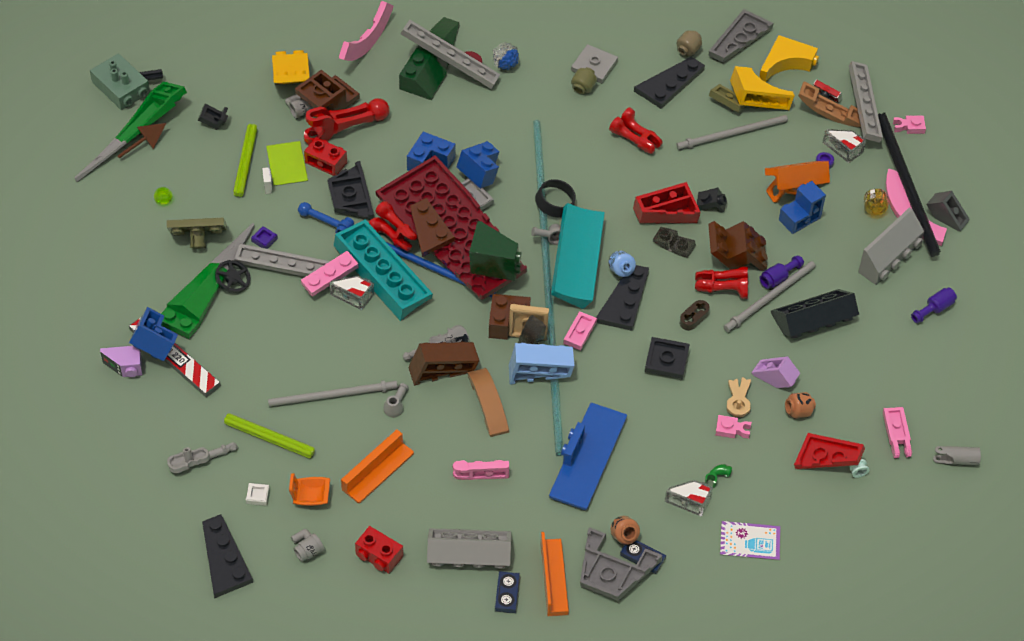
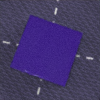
[251,226,278,249]

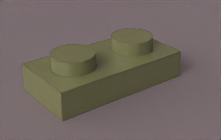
[709,84,746,112]

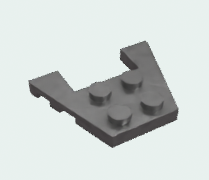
[580,527,662,601]

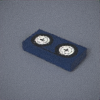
[620,540,666,574]
[495,571,520,613]

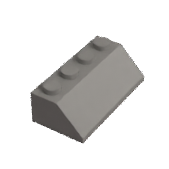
[858,207,924,285]
[427,528,511,568]

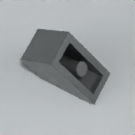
[926,191,970,231]

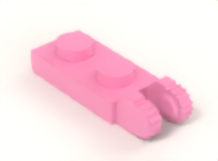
[883,407,912,458]
[452,460,509,480]

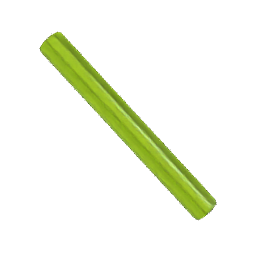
[233,124,257,197]
[224,413,315,458]

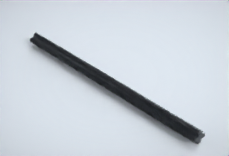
[878,112,941,257]

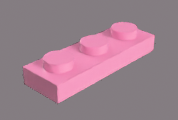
[301,251,359,297]

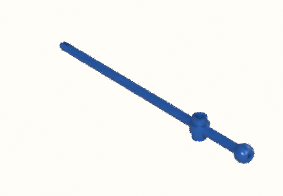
[298,202,496,297]

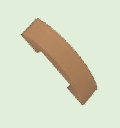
[798,81,861,127]
[467,368,509,437]

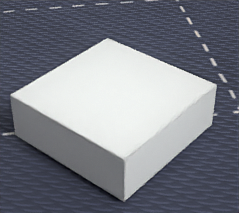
[262,168,272,194]
[246,483,270,506]

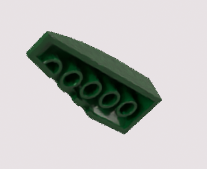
[399,17,459,100]

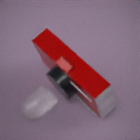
[813,79,842,103]

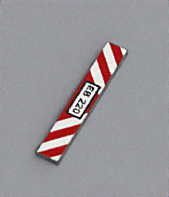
[129,316,221,397]

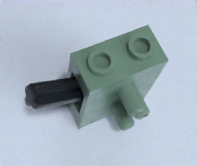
[90,53,163,110]

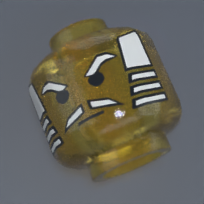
[864,189,888,216]

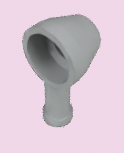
[531,224,561,245]
[383,383,409,418]

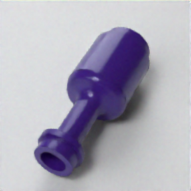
[759,255,804,289]
[911,287,957,323]

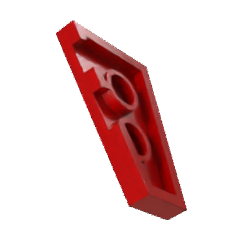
[794,433,865,469]

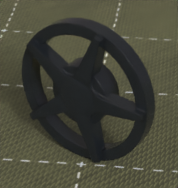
[215,260,250,293]

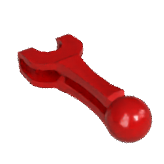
[304,98,390,145]

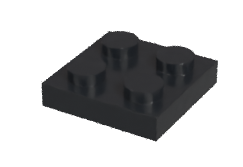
[645,337,690,379]

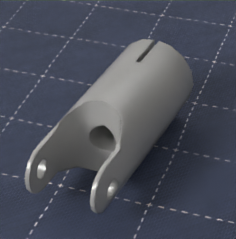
[933,446,981,465]

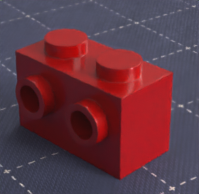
[304,137,347,176]
[355,526,403,574]

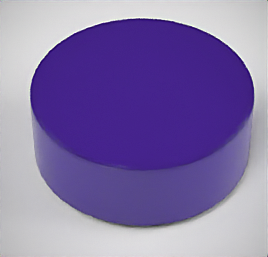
[816,152,834,169]

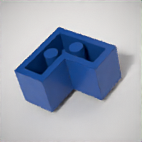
[407,131,456,171]
[456,141,500,188]
[779,181,826,234]
[129,307,178,361]

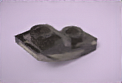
[653,227,696,258]
[518,315,546,344]

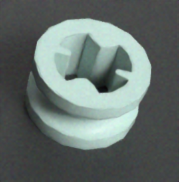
[849,459,870,478]

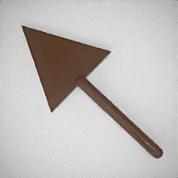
[118,123,166,158]

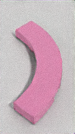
[339,1,394,61]
[885,169,947,246]

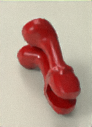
[609,107,663,154]
[369,201,418,251]
[695,267,748,299]

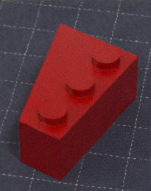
[633,182,701,223]

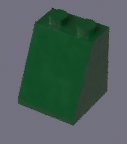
[469,221,522,281]

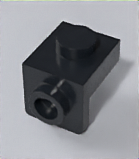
[198,104,228,130]
[697,187,727,212]

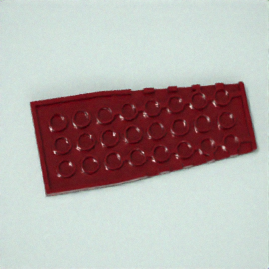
[375,155,527,300]

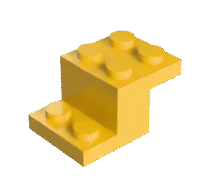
[272,50,310,85]

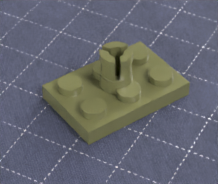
[167,218,227,249]

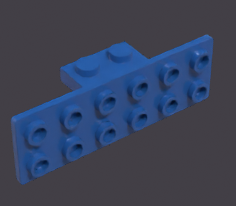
[549,403,627,510]

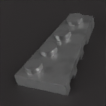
[708,9,774,63]

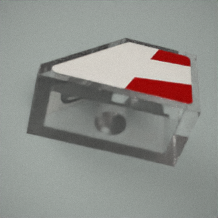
[823,129,866,163]
[329,276,374,310]
[665,480,713,517]

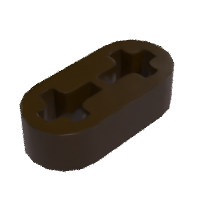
[679,300,710,331]

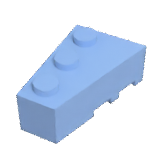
[509,343,574,384]

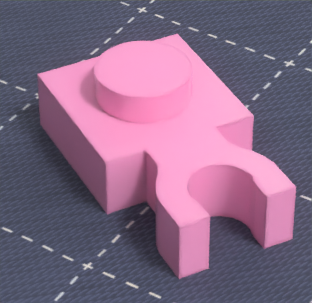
[893,116,926,134]
[715,415,751,439]

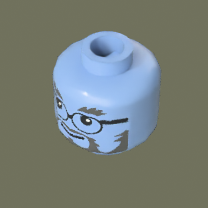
[608,250,636,277]

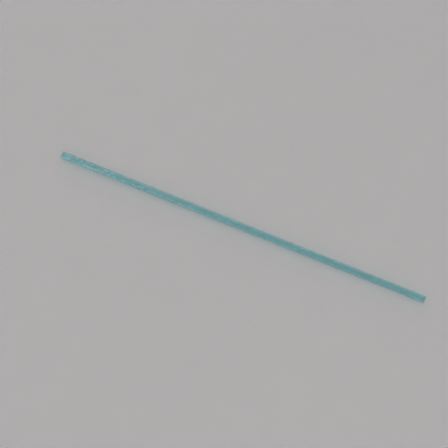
[533,120,563,456]

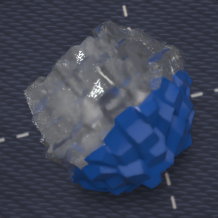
[493,42,519,70]

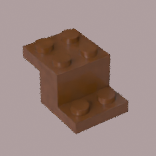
[295,70,360,111]
[708,221,768,271]

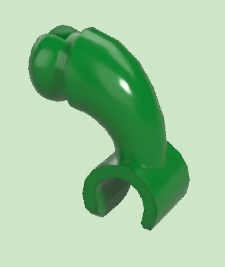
[704,464,732,488]

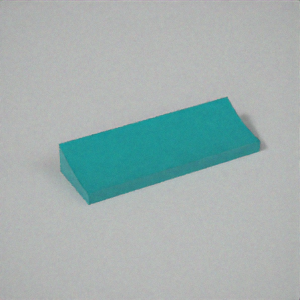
[551,203,605,309]
[334,219,433,321]

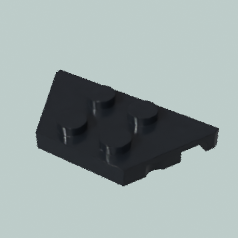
[327,161,374,219]

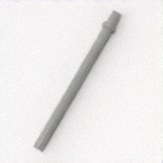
[676,115,788,150]
[724,261,816,332]
[268,380,398,407]

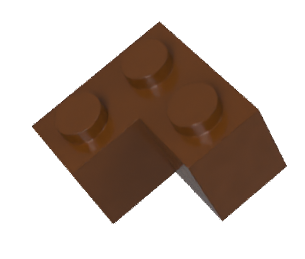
[488,294,531,340]

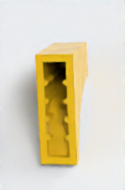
[759,35,819,82]
[730,66,795,110]

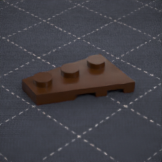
[410,198,455,257]

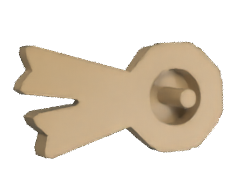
[727,377,751,417]

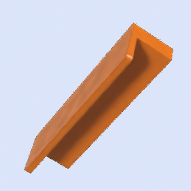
[765,161,830,190]
[341,429,414,503]
[540,532,569,616]

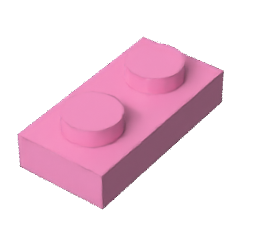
[563,311,597,351]

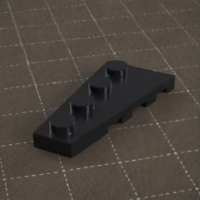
[634,57,705,109]
[596,265,649,331]
[202,514,253,599]

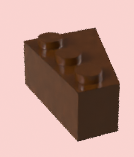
[408,342,480,386]

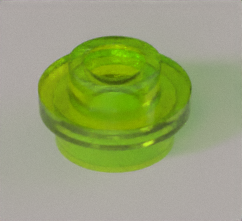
[154,187,173,205]

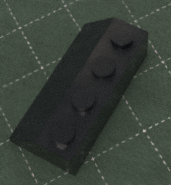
[771,289,859,338]

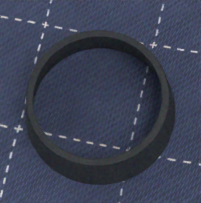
[535,179,576,218]

